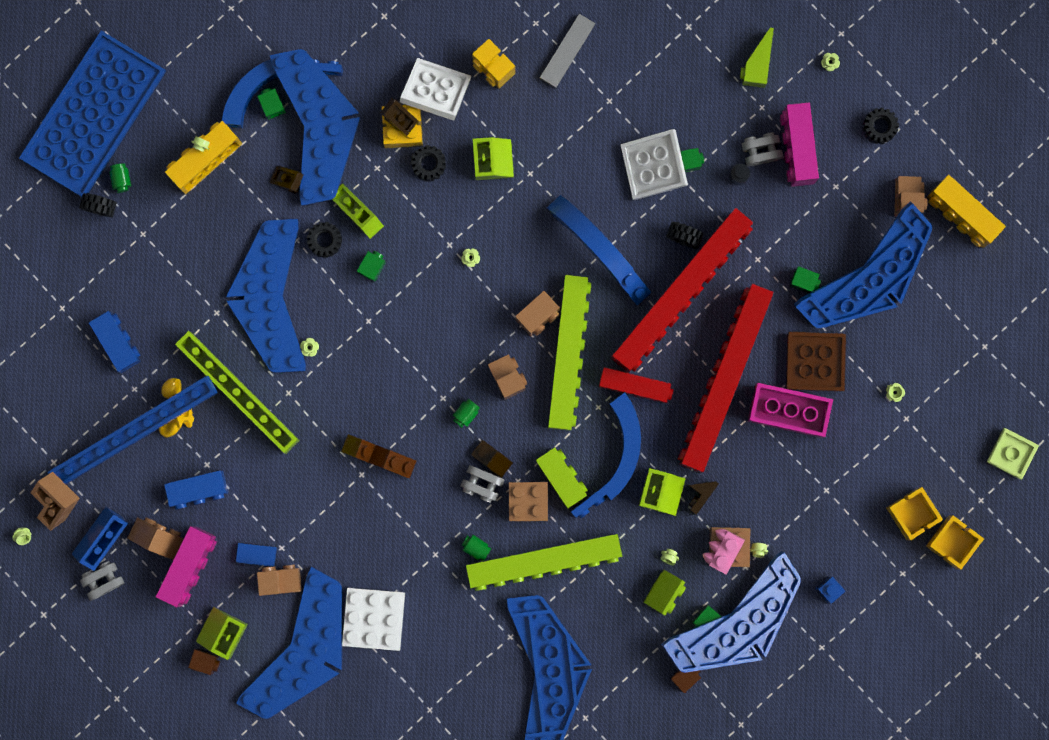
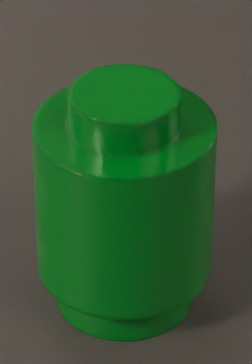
[109,164,131,193]
[453,399,480,427]
[462,534,491,561]

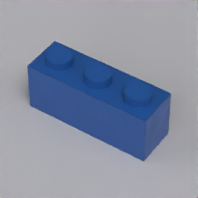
[89,311,141,373]
[164,470,228,510]
[72,507,128,571]

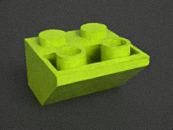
[473,137,514,180]
[638,468,685,516]
[643,569,686,615]
[196,607,248,660]

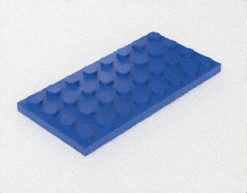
[19,30,166,197]

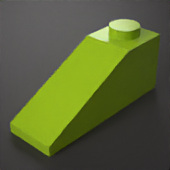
[740,28,774,88]
[332,183,384,239]

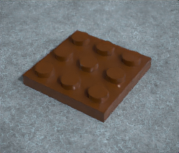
[786,332,846,392]

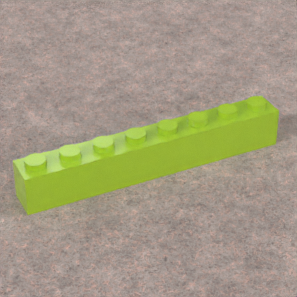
[548,275,591,431]
[175,331,300,454]
[466,534,622,591]

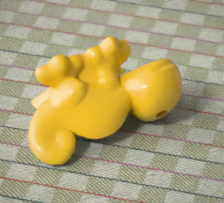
[159,378,194,438]

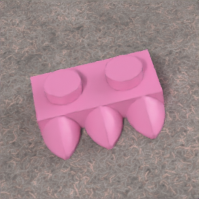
[703,529,745,575]

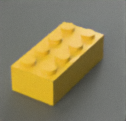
[165,121,242,195]
[927,175,1006,248]

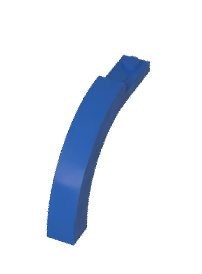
[222,59,343,128]
[547,195,651,305]
[571,392,641,518]

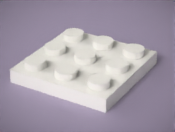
[400,58,471,121]
[621,129,688,200]
[342,588,405,651]

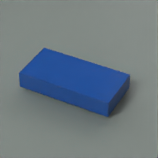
[236,543,277,567]

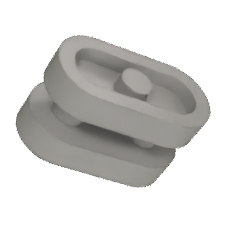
[742,132,784,167]
[461,465,504,503]
[80,561,125,601]

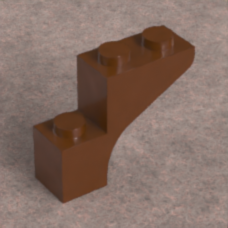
[341,434,416,479]

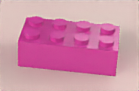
[780,102,819,187]
[747,383,833,438]
[156,526,217,607]

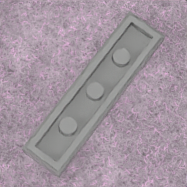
[540,14,595,88]

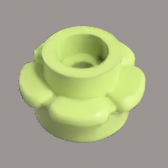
[821,53,840,71]
[191,136,210,152]
[461,249,480,267]
[300,338,319,357]
[886,383,905,402]
[12,527,31,545]
[750,543,768,558]
[661,549,679,565]

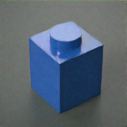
[816,576,845,604]

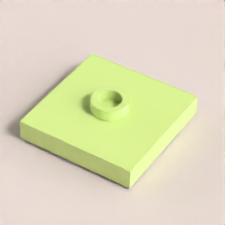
[987,428,1039,480]

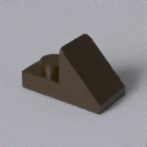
[380,98,418,136]
[269,165,304,194]
[471,440,513,478]
[688,481,719,515]

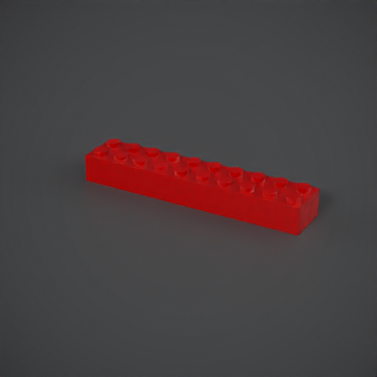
[611,208,753,373]
[677,284,774,473]

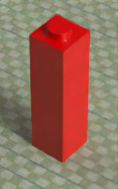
[599,367,673,404]

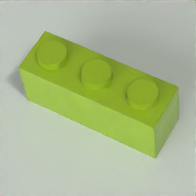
[536,448,588,509]

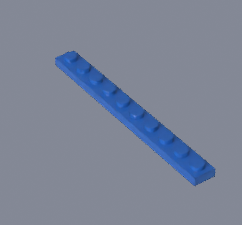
[48,376,218,484]

